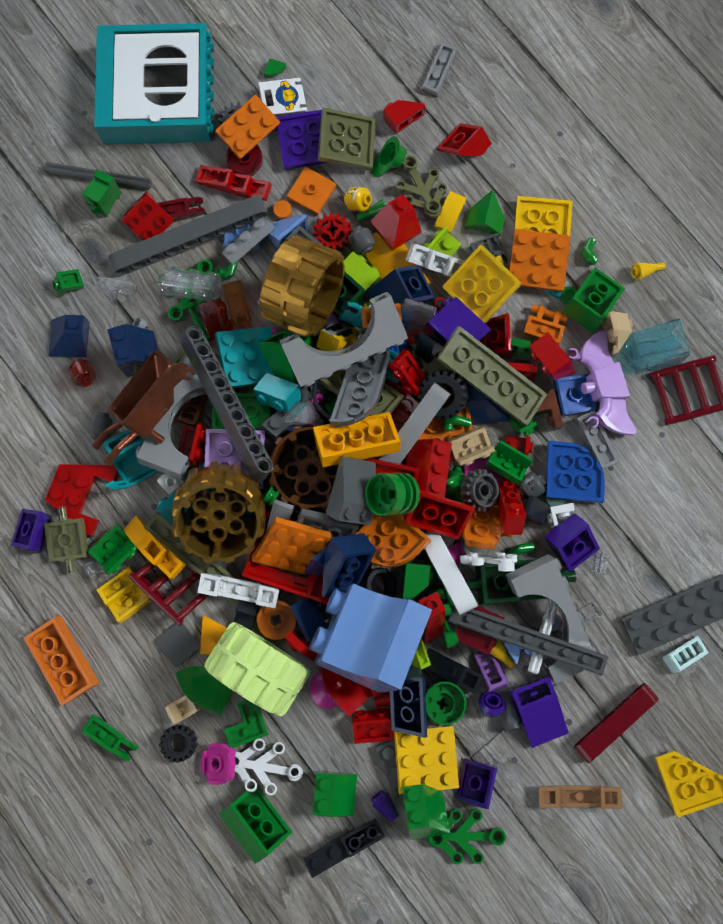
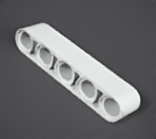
[423,530,478,615]

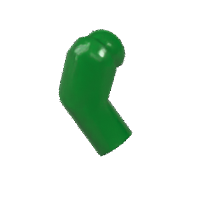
[443,415,472,432]
[508,542,535,560]

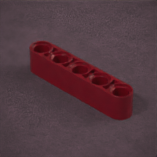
[573,683,659,764]

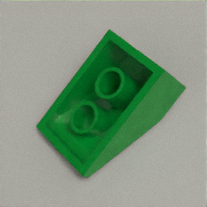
[562,267,625,333]

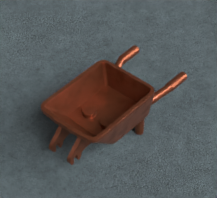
[92,350,195,466]

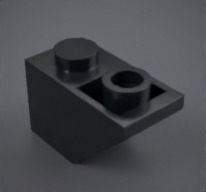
[522,495,549,526]

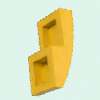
[434,191,467,234]

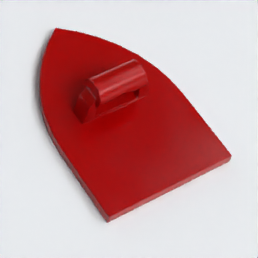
[321,667,372,717]

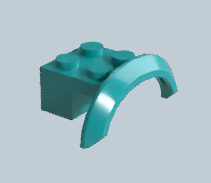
[103,429,158,490]

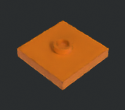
[287,166,337,215]

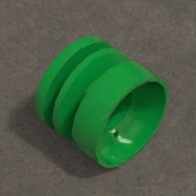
[365,473,420,516]
[425,682,466,725]

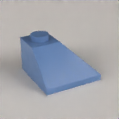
[267,214,309,250]

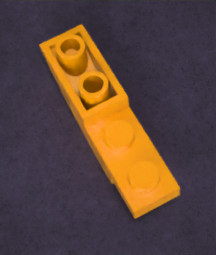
[123,515,186,579]

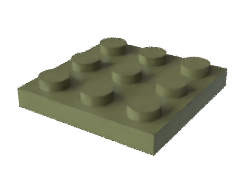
[318,107,376,171]

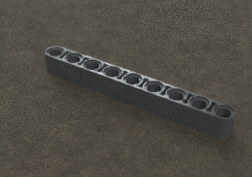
[109,196,268,276]
[181,326,273,482]

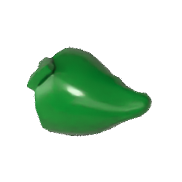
[445,465,466,503]

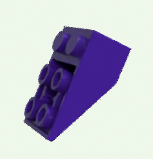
[509,676,569,748]

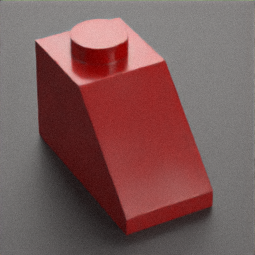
[383,100,425,134]

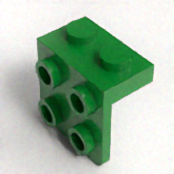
[87,524,137,575]

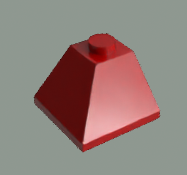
[437,123,492,156]
[370,194,422,251]

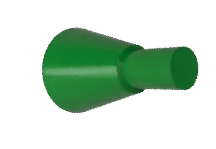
[356,199,388,222]

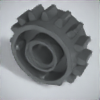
[460,469,499,512]

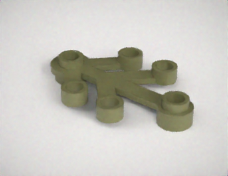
[395,155,447,218]

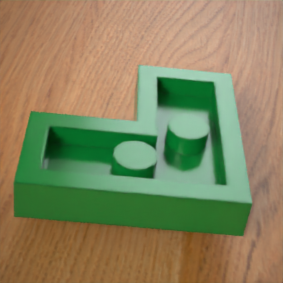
[224,700,269,748]

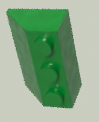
[218,784,292,864]

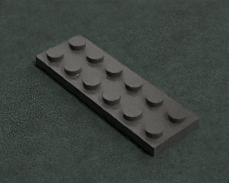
[620,575,723,655]

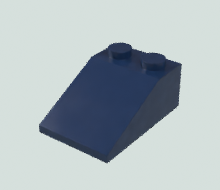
[322,533,376,598]

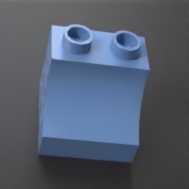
[310,583,432,693]

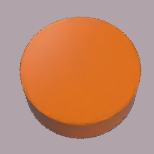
[273,200,292,220]

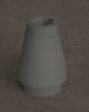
[502,700,522,732]

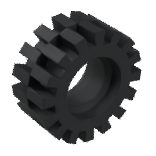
[159,725,198,763]

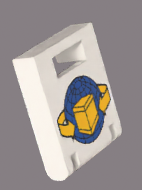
[258,78,308,117]

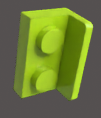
[424,227,462,273]

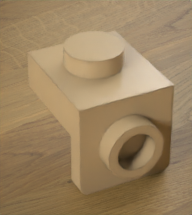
[165,696,201,725]

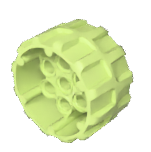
[204,622,310,716]

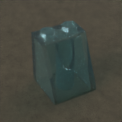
[625,318,690,374]

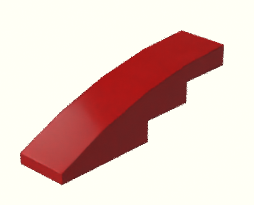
[195,165,272,202]

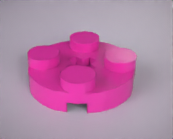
[201,743,236,785]

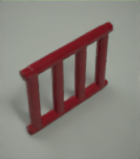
[649,355,723,425]
[128,557,209,626]

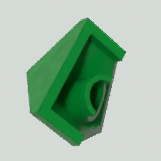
[465,189,505,236]

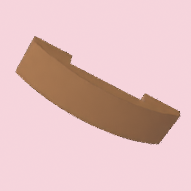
[539,785,622,809]

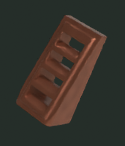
[177,395,208,428]

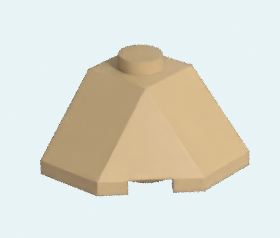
[602,311,633,358]

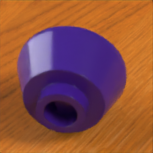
[478,691,506,718]

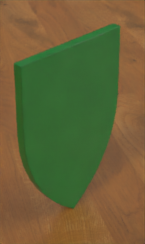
[176,666,232,717]

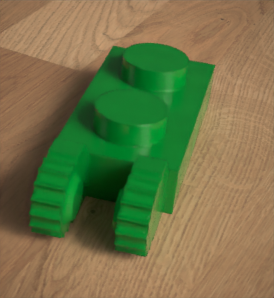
[81,714,138,762]

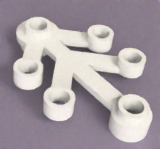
[460,552,517,571]
[234,738,303,796]

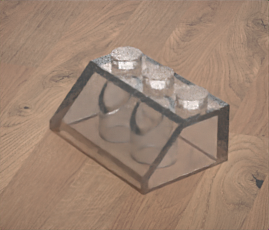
[157,266,223,303]

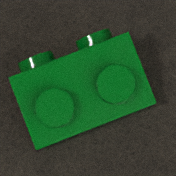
[485,440,533,485]

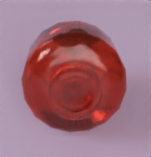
[68,358,96,387]

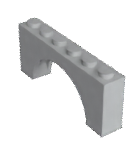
[279,292,408,387]
[136,357,207,480]
[506,554,597,684]

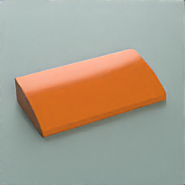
[23,616,99,706]

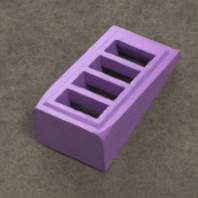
[473,652,508,692]

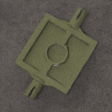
[44,507,89,573]

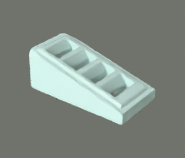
[662,636,709,674]

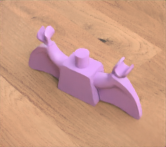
[568,330,637,435]

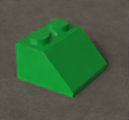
[402,563,433,600]
[312,770,357,817]

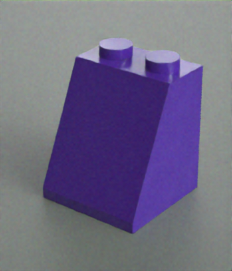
[426,297,491,345]

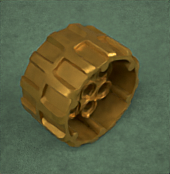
[259,236,345,337]
[171,461,266,563]

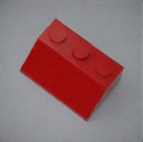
[405,439,452,498]
[403,490,475,540]

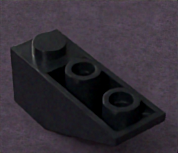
[426,648,484,694]

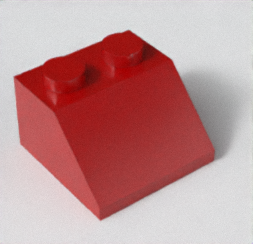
[529,332,575,380]

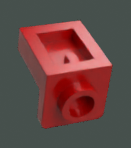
[505,435,533,456]

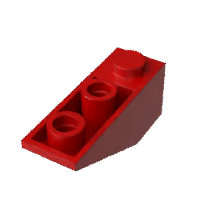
[497,481,526,535]

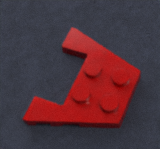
[45,464,119,537]

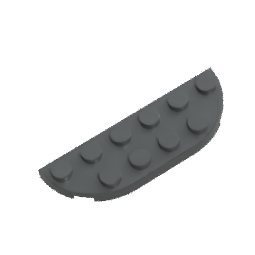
[330,328,390,426]

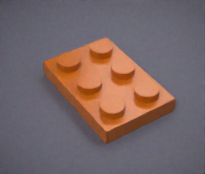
[215,94,281,160]

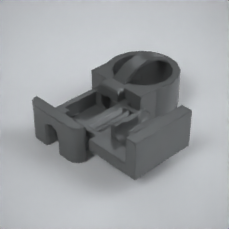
[470,233,510,268]

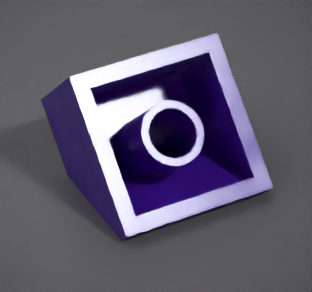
[544,513,600,571]

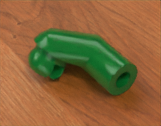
[581,237,598,265]
[215,260,239,281]

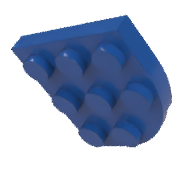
[545,441,605,503]

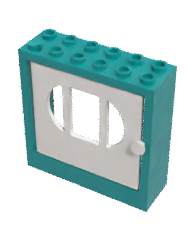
[94,23,214,144]

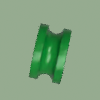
[263,487,279,507]

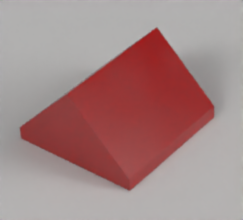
[479,313,511,358]

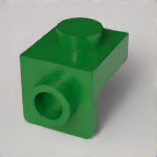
[509,415,537,437]

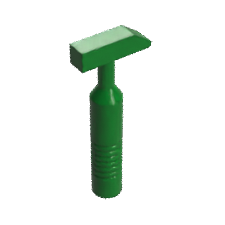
[180,302,211,341]

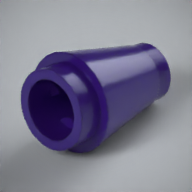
[371,790,399,822]

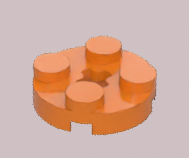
[257,600,297,640]

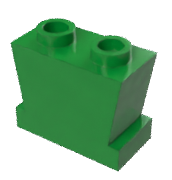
[82,169,122,217]

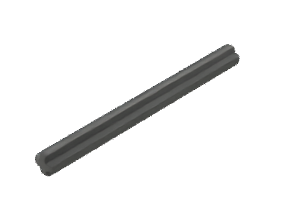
[44,162,152,190]

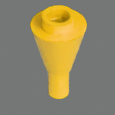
[631,262,666,281]
[490,639,515,669]

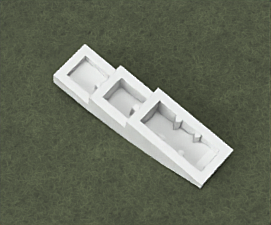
[406,242,465,277]

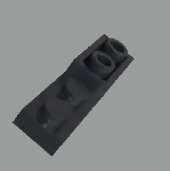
[302,818,385,878]

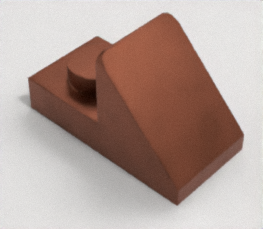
[534,389,563,431]

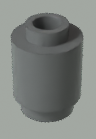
[90,412,113,441]

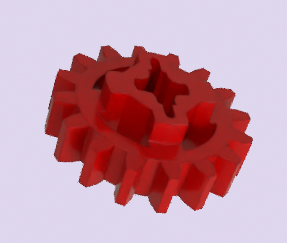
[313,212,353,251]

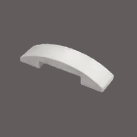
[197,573,279,608]

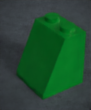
[258,331,314,389]
[402,784,450,840]

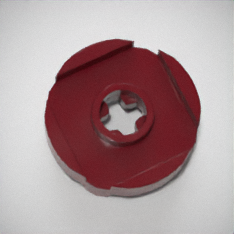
[226,145,263,177]

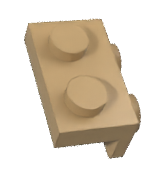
[448,426,495,466]

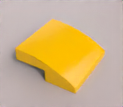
[97,567,152,624]

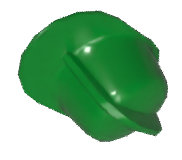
[371,136,407,177]

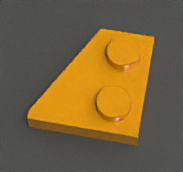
[200,616,227,655]

